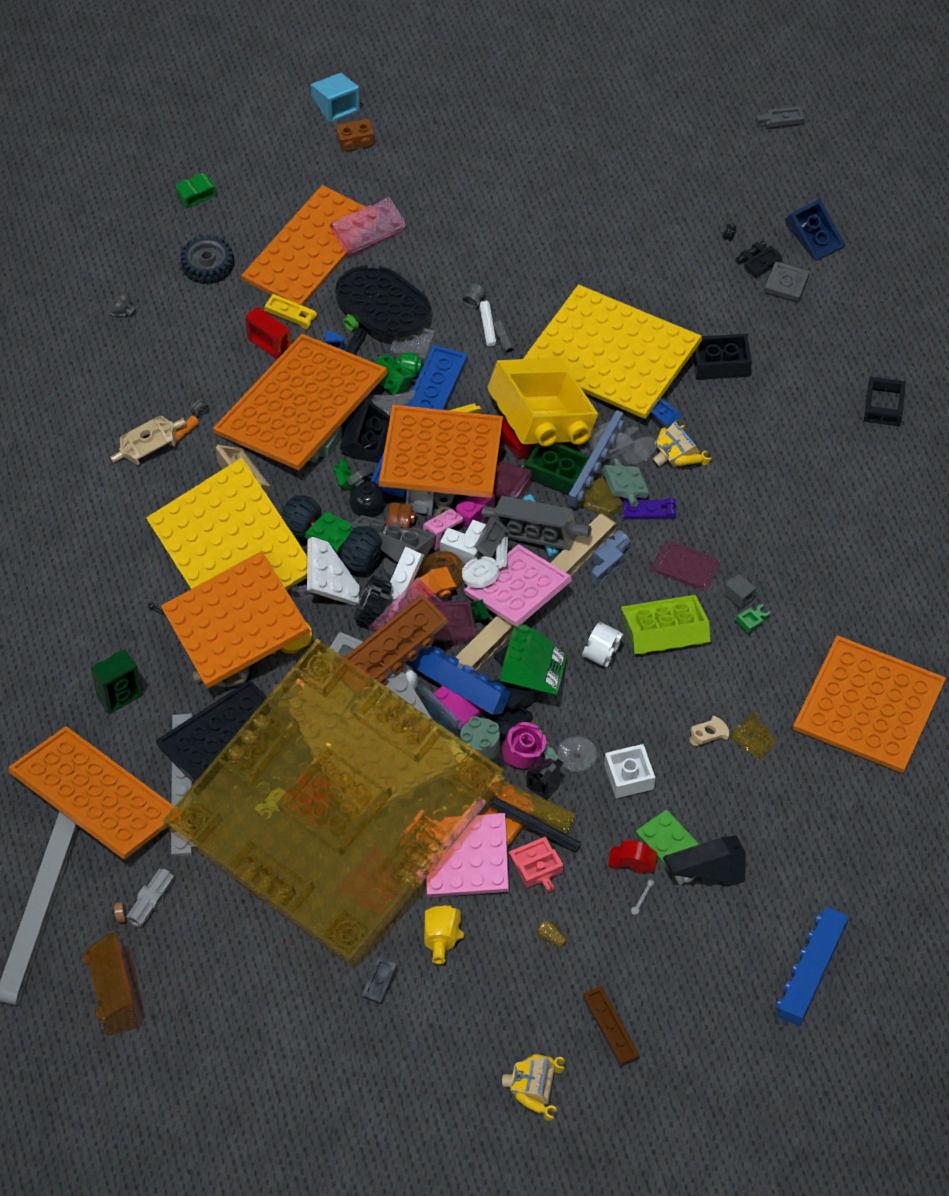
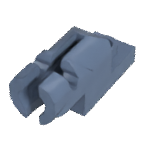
[591,530,630,587]

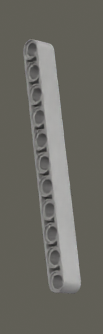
[0,811,80,1005]

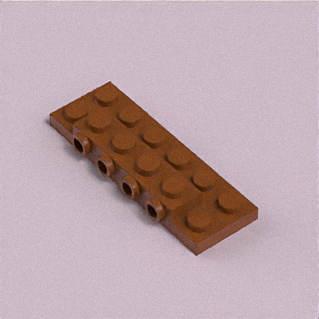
[332,594,449,696]

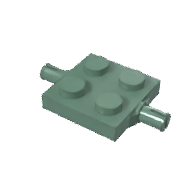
[602,458,649,507]

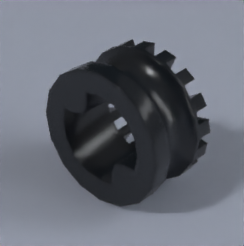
[723,223,737,241]

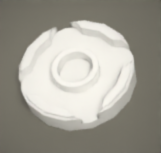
[462,556,500,588]

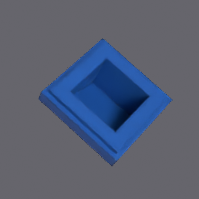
[325,330,344,350]

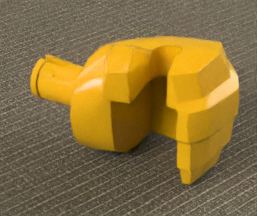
[424,905,464,964]

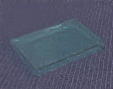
[416,683,461,741]

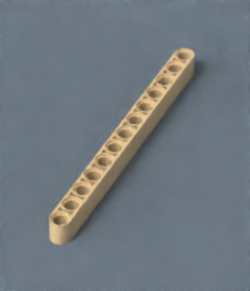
[456,513,618,671]

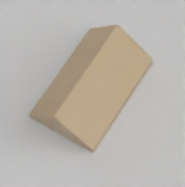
[216,445,271,491]

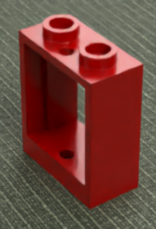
[245,306,291,360]

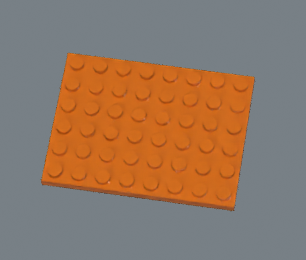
[212,334,388,470]

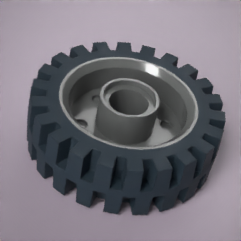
[181,235,234,285]

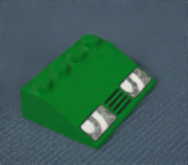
[500,624,567,695]

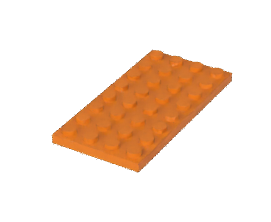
[241,185,380,306]
[9,726,181,860]

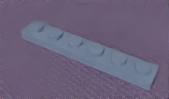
[569,410,625,507]

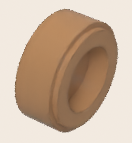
[114,902,126,923]

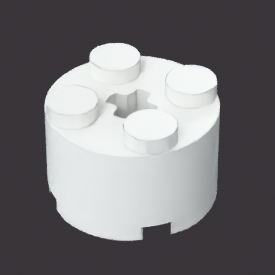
[582,621,623,668]

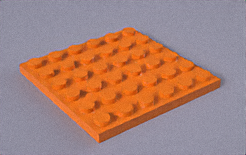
[379,405,503,498]
[161,551,311,689]
[793,635,946,774]

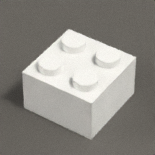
[604,744,655,798]

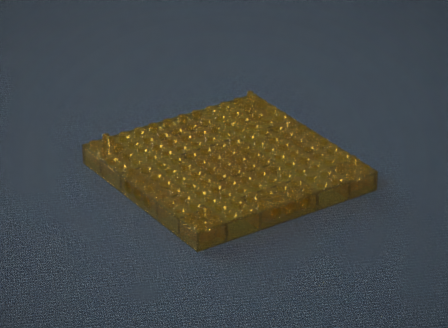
[163,639,507,967]

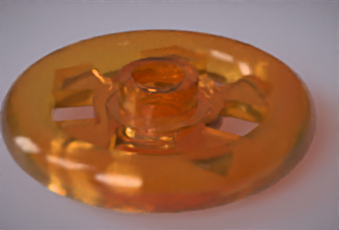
[419,551,464,590]

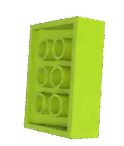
[621,595,710,654]

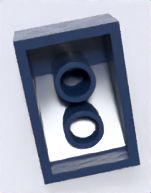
[785,199,845,261]

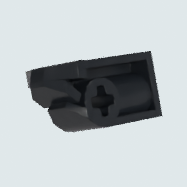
[526,757,563,800]

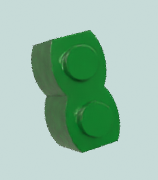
[175,173,217,208]

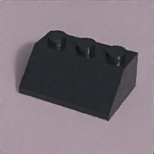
[339,399,390,463]

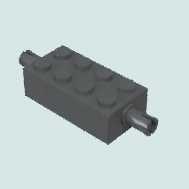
[482,496,592,550]

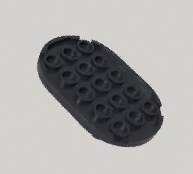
[335,265,431,337]

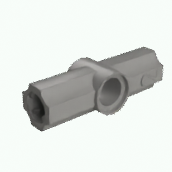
[126,869,174,927]

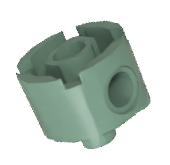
[460,716,501,764]

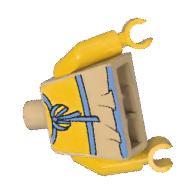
[653,420,712,467]
[502,1054,565,1121]

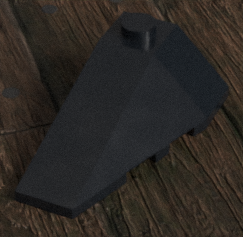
[663,835,746,885]

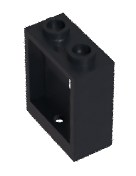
[863,376,906,427]

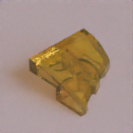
[578,477,623,518]
[730,711,776,760]

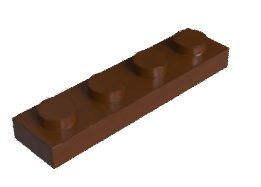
[583,985,640,1067]

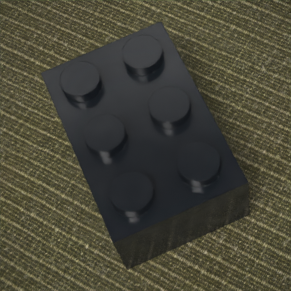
[692,334,752,379]

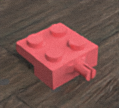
[509,837,563,892]

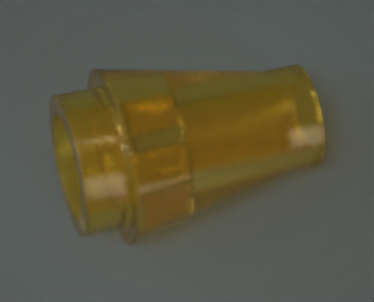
[536,919,567,948]

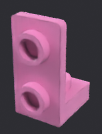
[423,509,463,550]

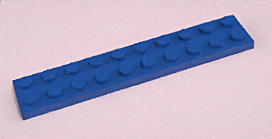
[371,345,467,498]

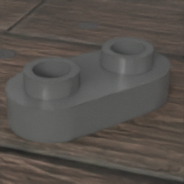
[346,465,373,486]

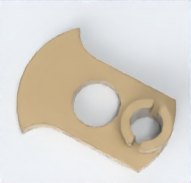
[690,716,729,746]

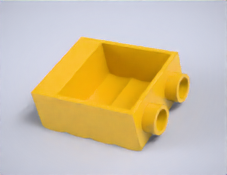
[488,358,598,446]

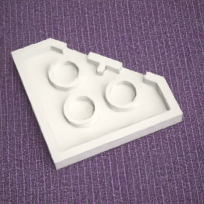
[307,537,359,606]

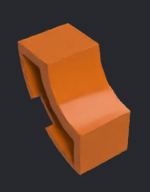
[404,567,456,607]

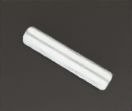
[480,301,496,347]
[495,533,508,569]

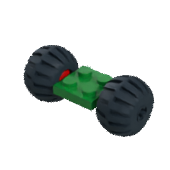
[280,495,383,573]

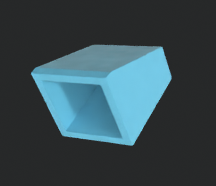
[310,73,360,123]

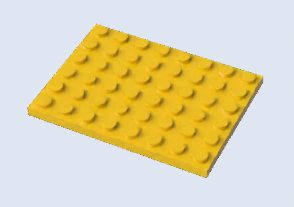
[523,285,702,419]
[146,457,307,590]

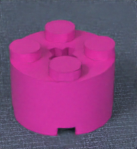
[502,722,546,769]

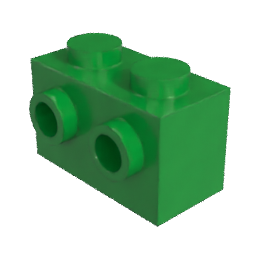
[375,354,414,396]

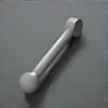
[631,879,655,916]

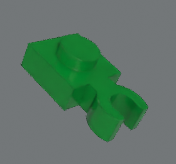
[735,604,771,633]

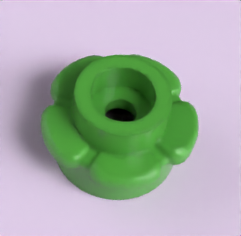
[343,314,359,331]

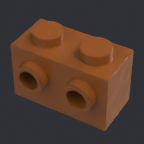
[336,119,375,152]

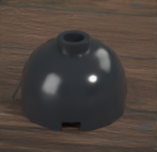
[349,480,387,518]

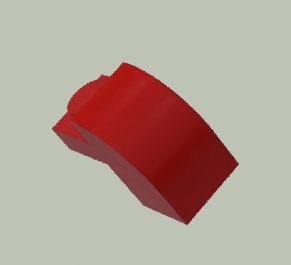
[608,840,657,873]

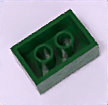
[525,443,590,495]
[91,649,143,715]

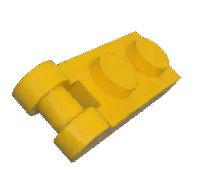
[264,294,317,329]

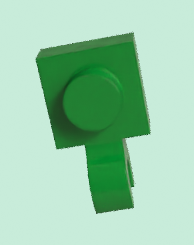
[333,458,354,490]

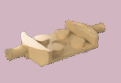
[110,416,187,465]

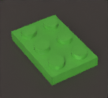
[635,809,699,877]

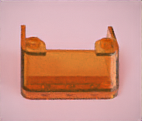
[83,932,139,1036]

